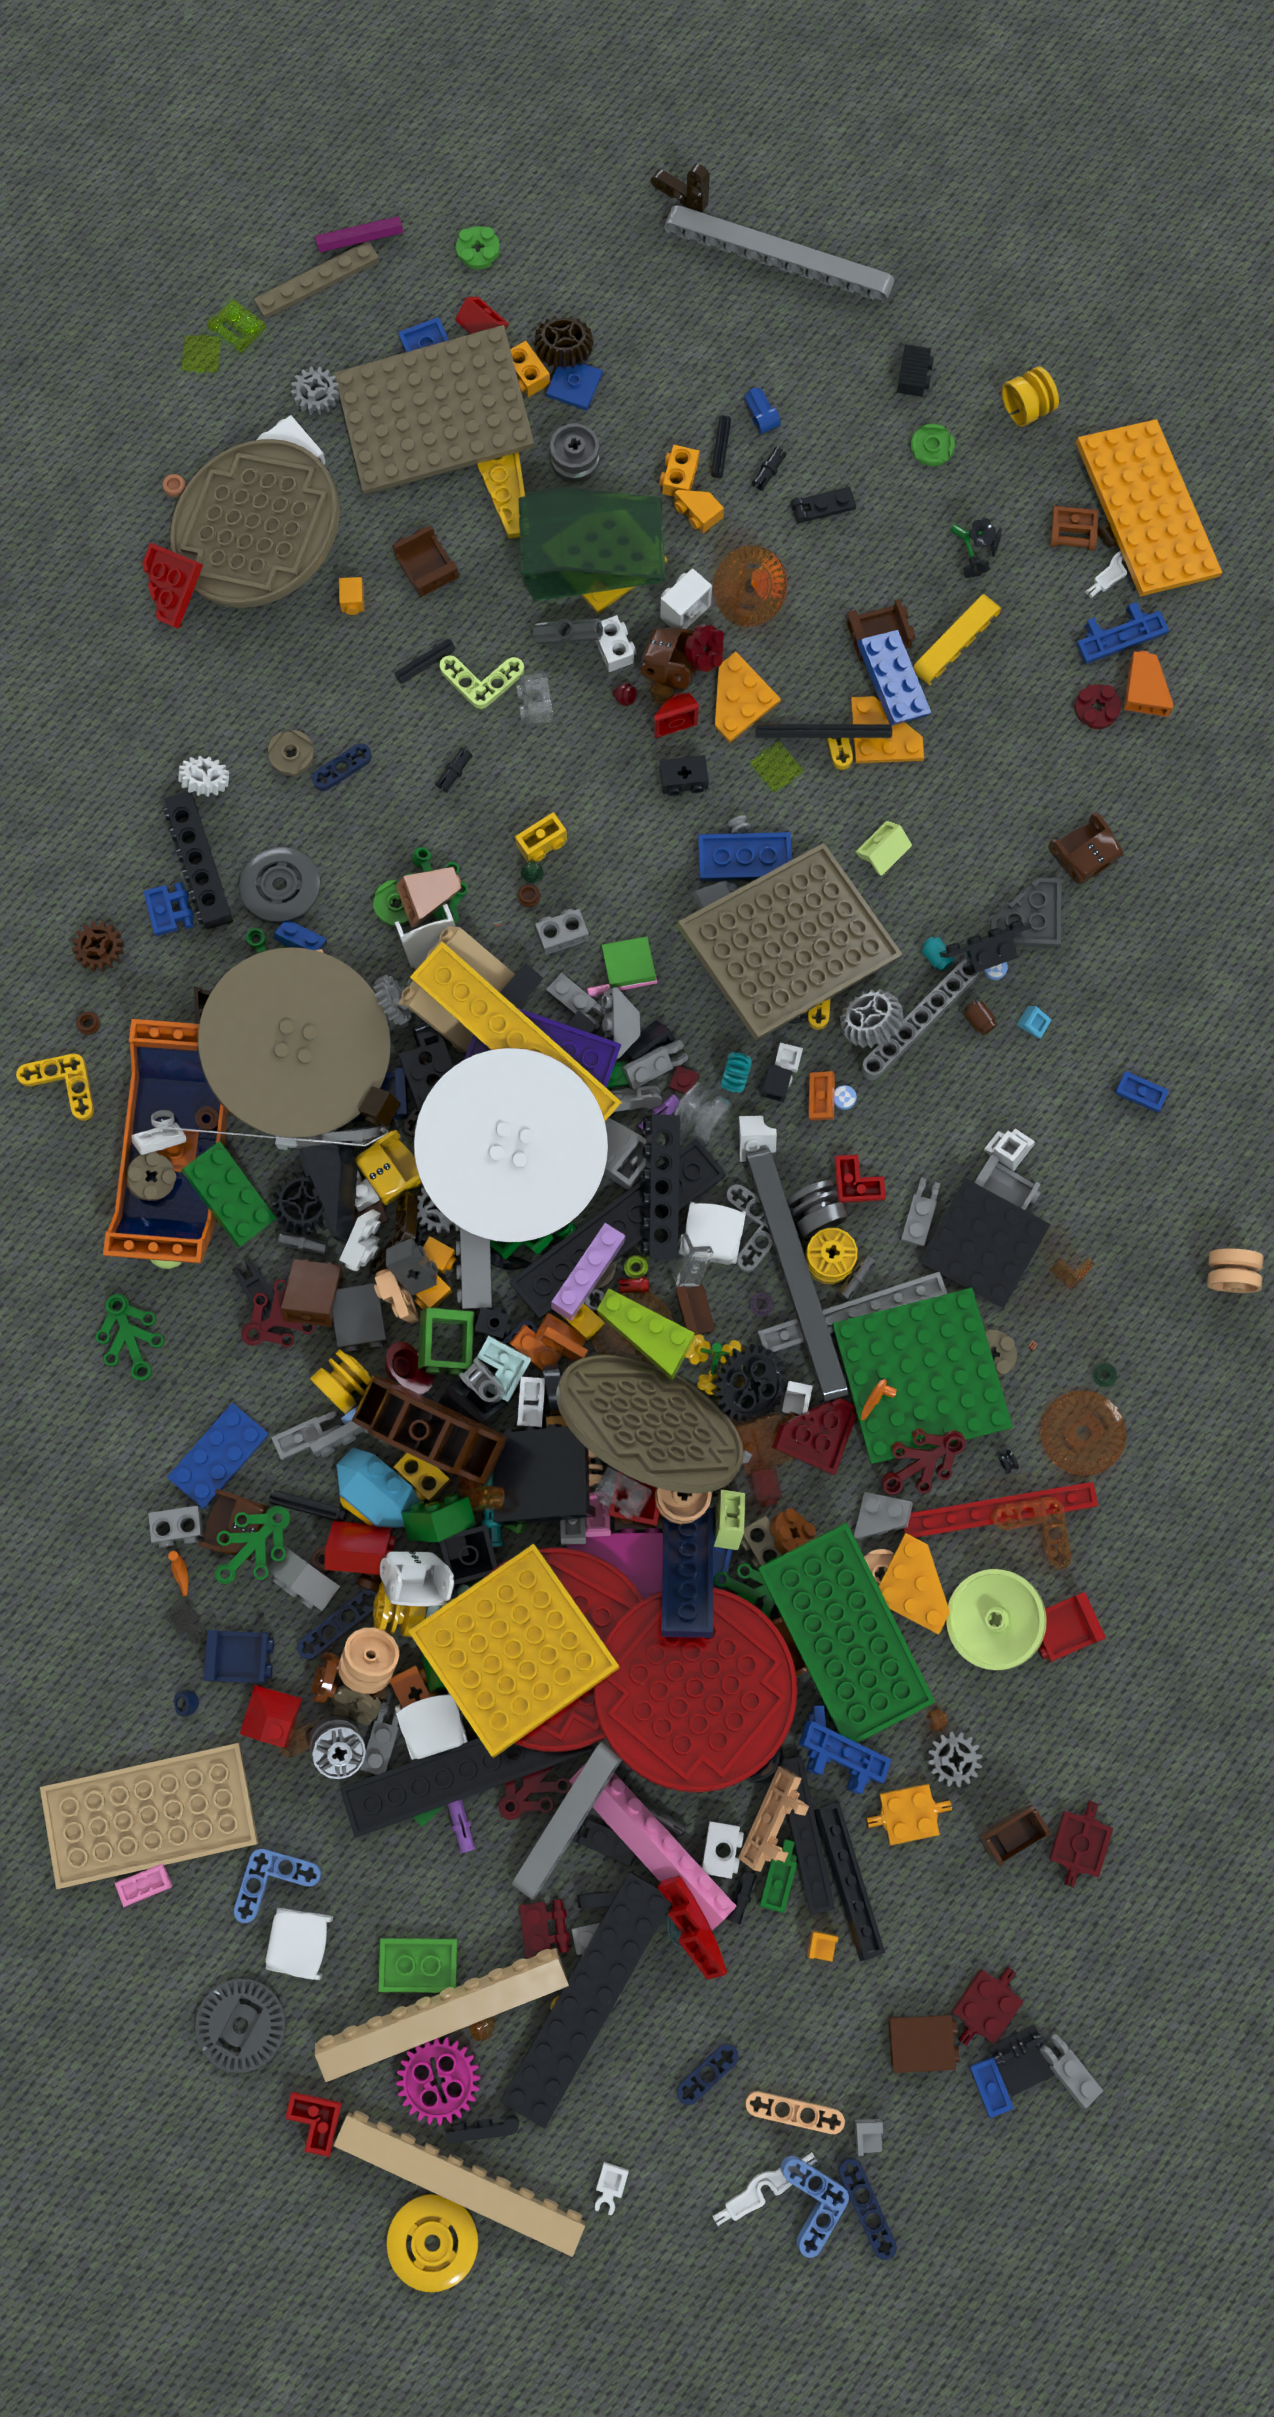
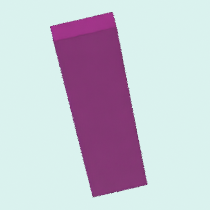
[315,216,404,252]

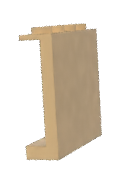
[398,926,515,1054]

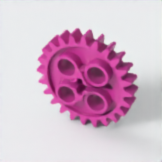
[396,2036,481,2125]

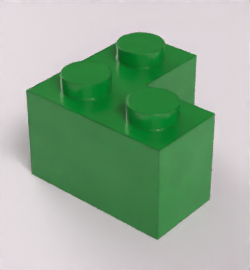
[401,1493,476,1542]

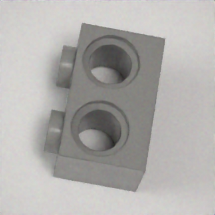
[535,909,589,955]
[148,1506,204,1548]

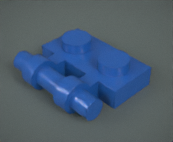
[144,882,194,936]

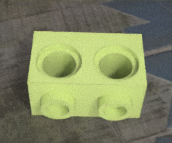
[714,1489,745,1550]

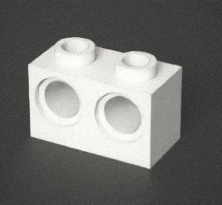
[595,615,636,672]
[517,1377,545,1429]

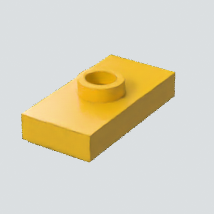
[557,1303,605,1340]

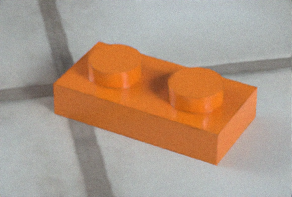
[809,1071,835,1121]
[509,1325,562,1371]

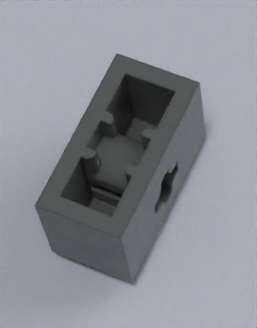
[386,1238,438,1296]

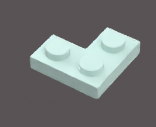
[477,1336,532,1402]

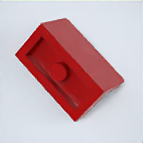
[455,296,509,334]

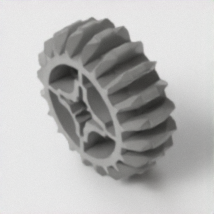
[840,989,904,1048]

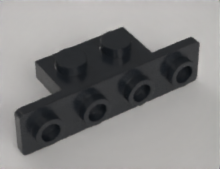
[939,920,1032,973]

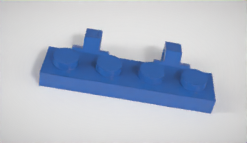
[1076,602,1169,665]
[799,1721,891,1794]

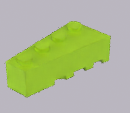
[597,1289,695,1381]

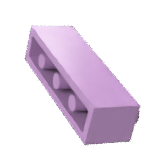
[551,1223,625,1321]

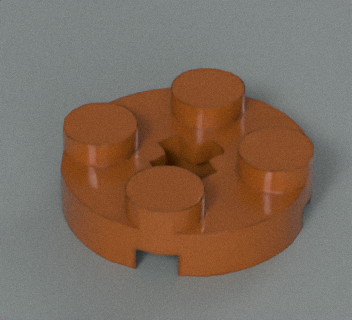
[770,1508,816,1554]
[311,1652,340,1704]

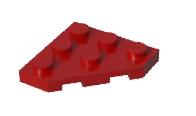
[142,542,203,629]

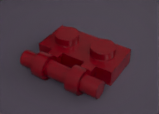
[519,1899,570,1958]

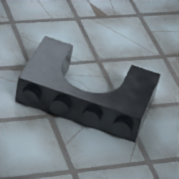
[499,963,597,1033]

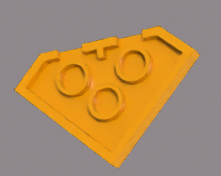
[715,652,781,743]
[851,696,924,764]
[878,1533,950,1635]

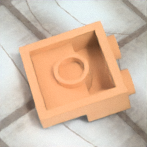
[374,1269,420,1324]

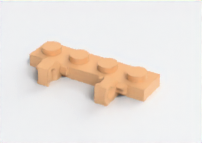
[738,1766,809,1872]

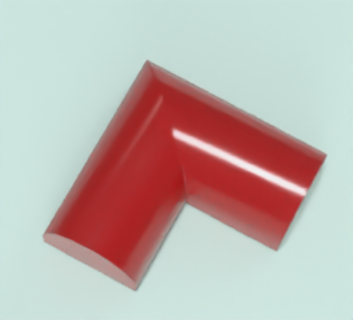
[834,1154,886,1203]
[285,2091,342,2157]

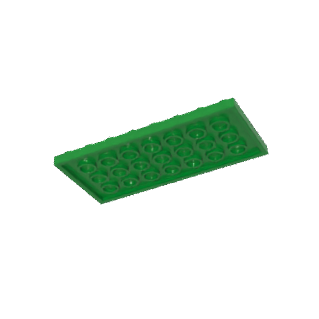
[757,1522,935,1743]

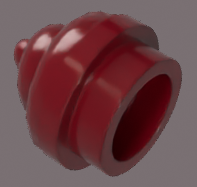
[612,683,637,706]

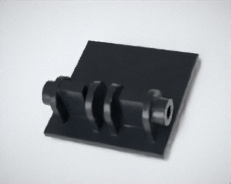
[988,2024,1055,2096]

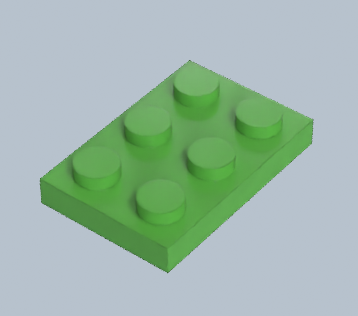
[379,1938,458,1993]

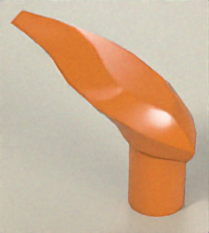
[861,1379,897,1421]
[168,1551,188,1597]

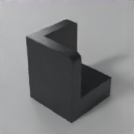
[761,1065,792,1103]

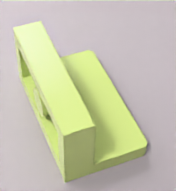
[855,821,912,876]

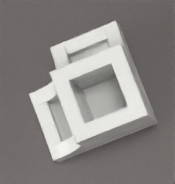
[739,1116,777,1162]
[984,1129,1035,1171]

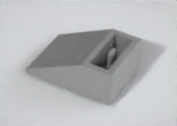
[604,1117,646,1191]

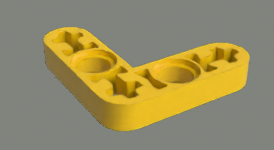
[16,1054,94,1121]

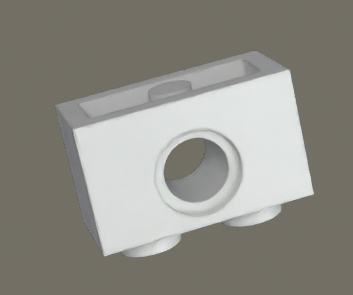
[702,1821,744,1879]

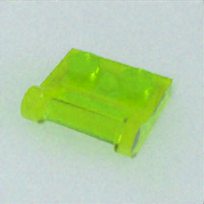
[207,299,267,353]

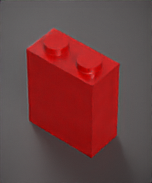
[324,1521,396,1575]

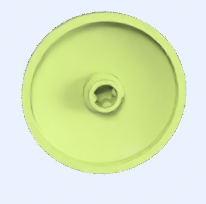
[946,1569,1047,1670]

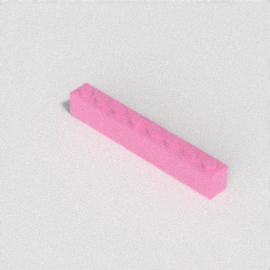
[569,1764,737,1930]

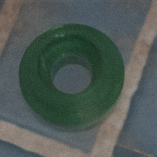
[521,862,544,883]
[1092,1363,1117,1387]

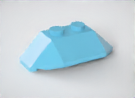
[336,1447,421,1528]

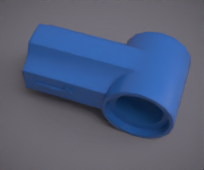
[744,387,781,435]

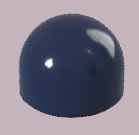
[173,1690,199,1717]

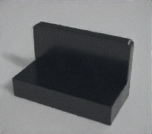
[625,1020,676,1061]

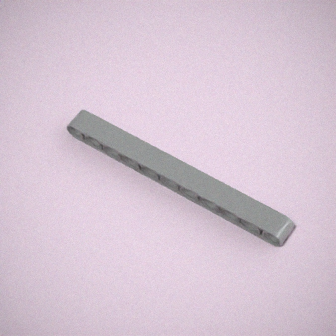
[664,205,895,303]

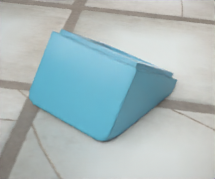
[1016,1006,1051,1039]

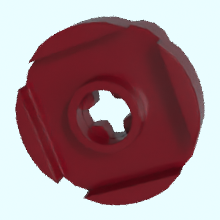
[685,624,724,672]
[1075,684,1121,729]

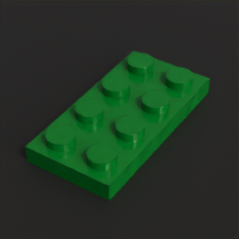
[180,1141,276,1248]

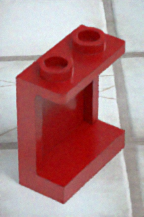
[1038,1592,1106,1663]

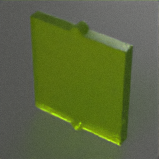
[181,334,221,373]
[750,741,804,793]

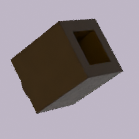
[358,1086,401,1128]

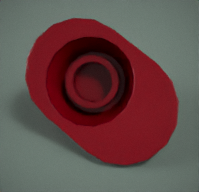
[385,1342,434,1394]

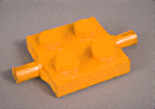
[866,1783,952,1845]

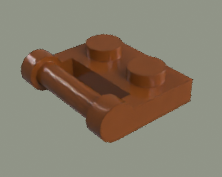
[1050,506,1099,551]

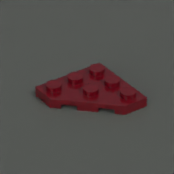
[772,1398,857,1475]

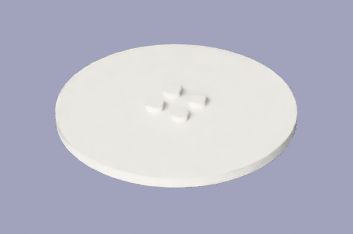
[414,1048,608,1242]

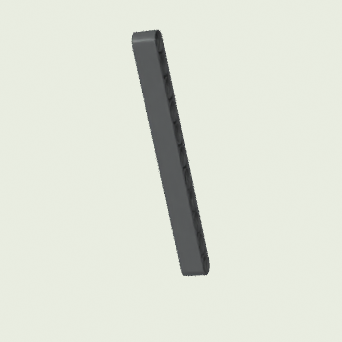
[746,1148,848,1402]

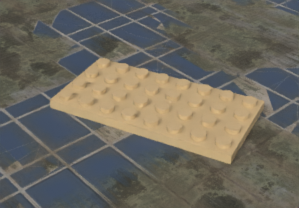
[40,1743,258,1889]

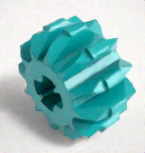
[721,1052,752,1093]

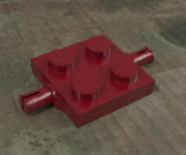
[1049,1800,1113,1888]
[951,1966,1024,2046]

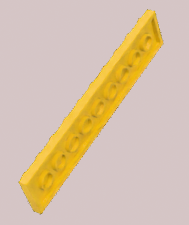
[410,942,622,1121]

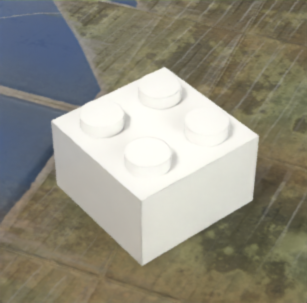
[660,568,712,629]

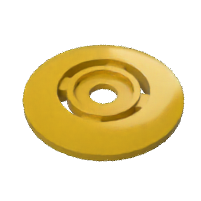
[387,2194,478,2292]

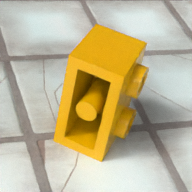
[515,812,567,864]

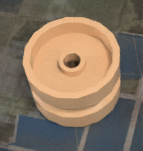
[1207,1249,1264,1293]
[654,1487,712,1524]
[338,1628,399,1694]

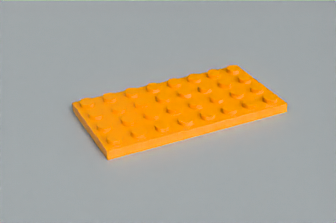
[1075,419,1223,597]

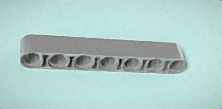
[861,958,979,1081]
[512,1741,622,1900]

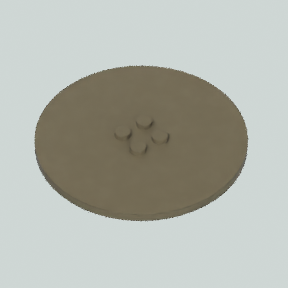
[170,439,340,608]
[198,947,390,1138]
[556,1355,744,1493]

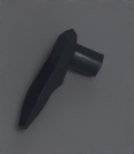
[490,1254,532,1270]

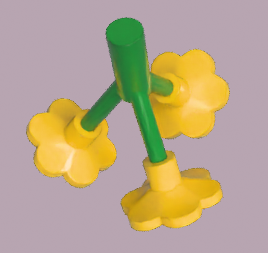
[686,1334,743,1395]

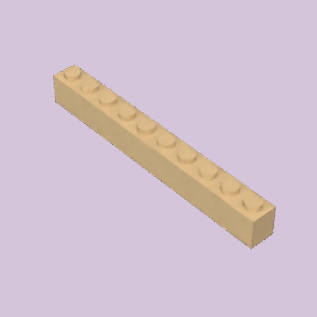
[315,1948,569,2082]
[334,2111,586,2257]

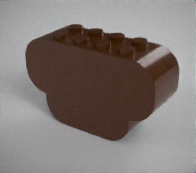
[352,1375,508,1484]

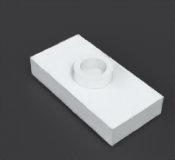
[131,1122,186,1155]

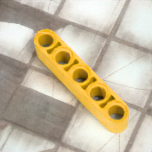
[913,594,1002,685]

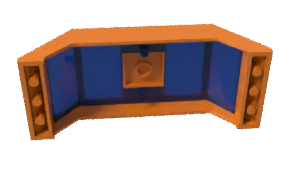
[103,1019,229,1264]

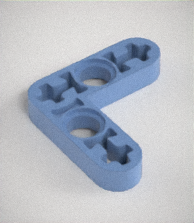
[234,1848,322,1923]
[781,2156,849,2258]

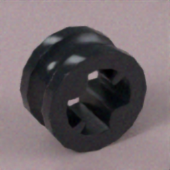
[998,1449,1019,1474]

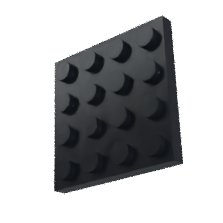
[919,1178,1051,1308]

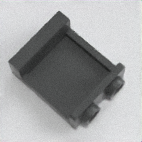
[332,1283,388,1354]

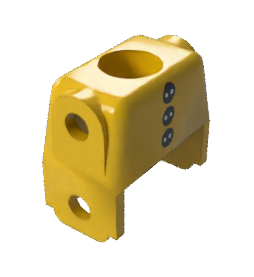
[355,1130,422,1205]

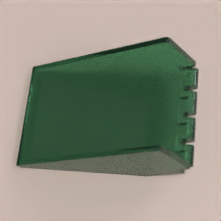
[518,487,666,601]

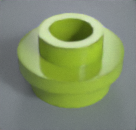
[624,1255,648,1278]

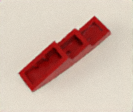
[658,1875,727,1980]

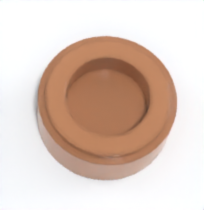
[163,474,186,497]

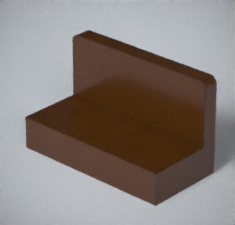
[675,1285,715,1335]

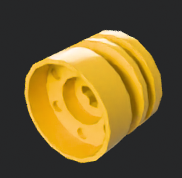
[1001,366,1059,427]
[805,1228,858,1284]
[310,1349,371,1415]
[373,1581,427,1637]

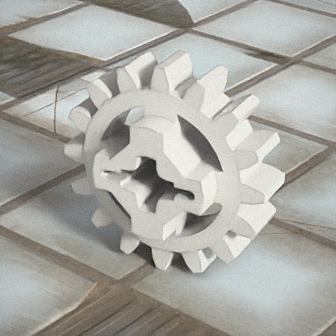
[178,756,229,797]

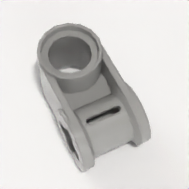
[459,1358,505,1403]

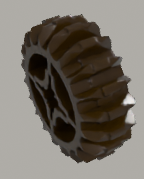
[534,315,593,370]

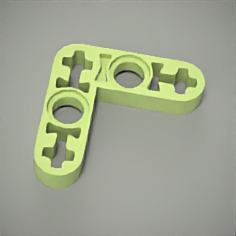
[440,656,524,709]

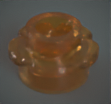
[928,1707,948,1732]

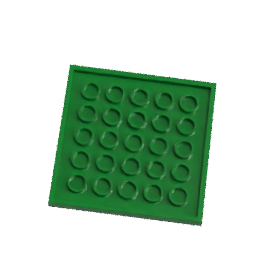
[832,1288,1013,1465]

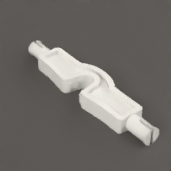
[1085,551,1127,598]
[713,2152,818,2226]

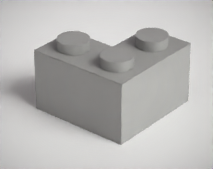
[267,1546,340,1611]

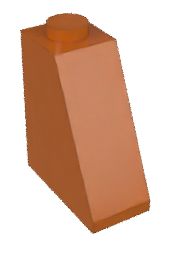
[1123,651,1173,717]

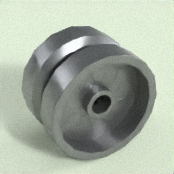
[550,423,599,483]

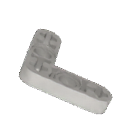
[726,1184,773,1272]

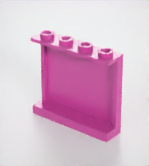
[567,1528,663,1599]

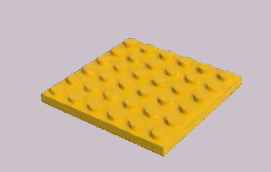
[408,1544,620,1758]

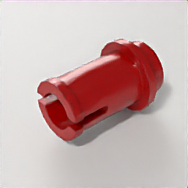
[619,1276,649,1295]

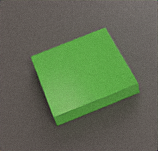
[602,937,656,988]

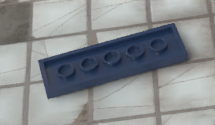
[661,1508,713,1638]

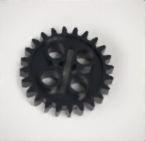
[711,1344,788,1423]

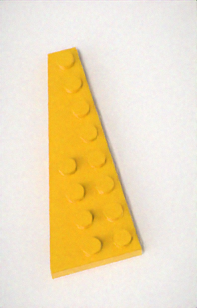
[476,452,530,539]

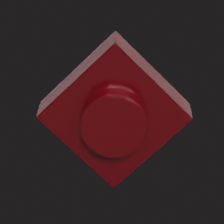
[669,1066,699,1097]

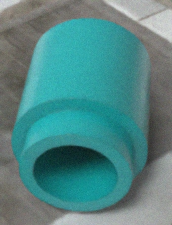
[921,937,955,972]

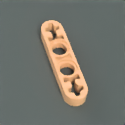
[745,2091,845,2134]

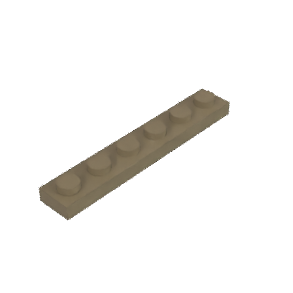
[254,241,379,319]

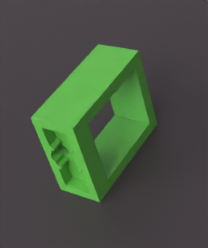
[418,1308,474,1376]

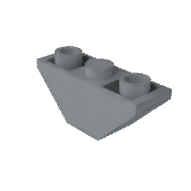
[602,988,640,1059]

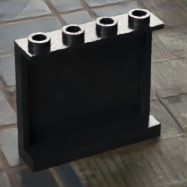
[493,1424,596,1526]

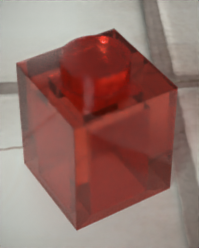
[750,1468,782,1507]

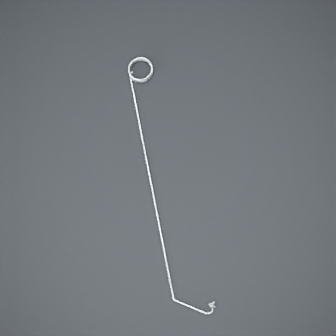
[151,1110,389,1146]

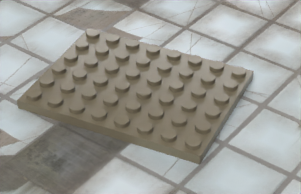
[334,325,535,494]
[676,843,903,1041]

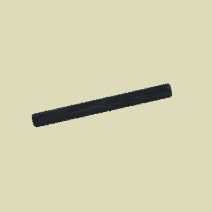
[756,724,893,738]

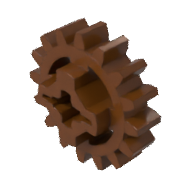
[72,921,124,972]

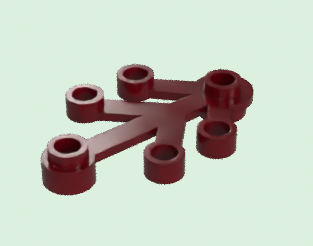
[241,1279,315,1348]
[881,1428,966,1495]
[498,1766,571,1820]

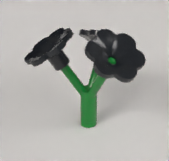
[951,518,1002,578]

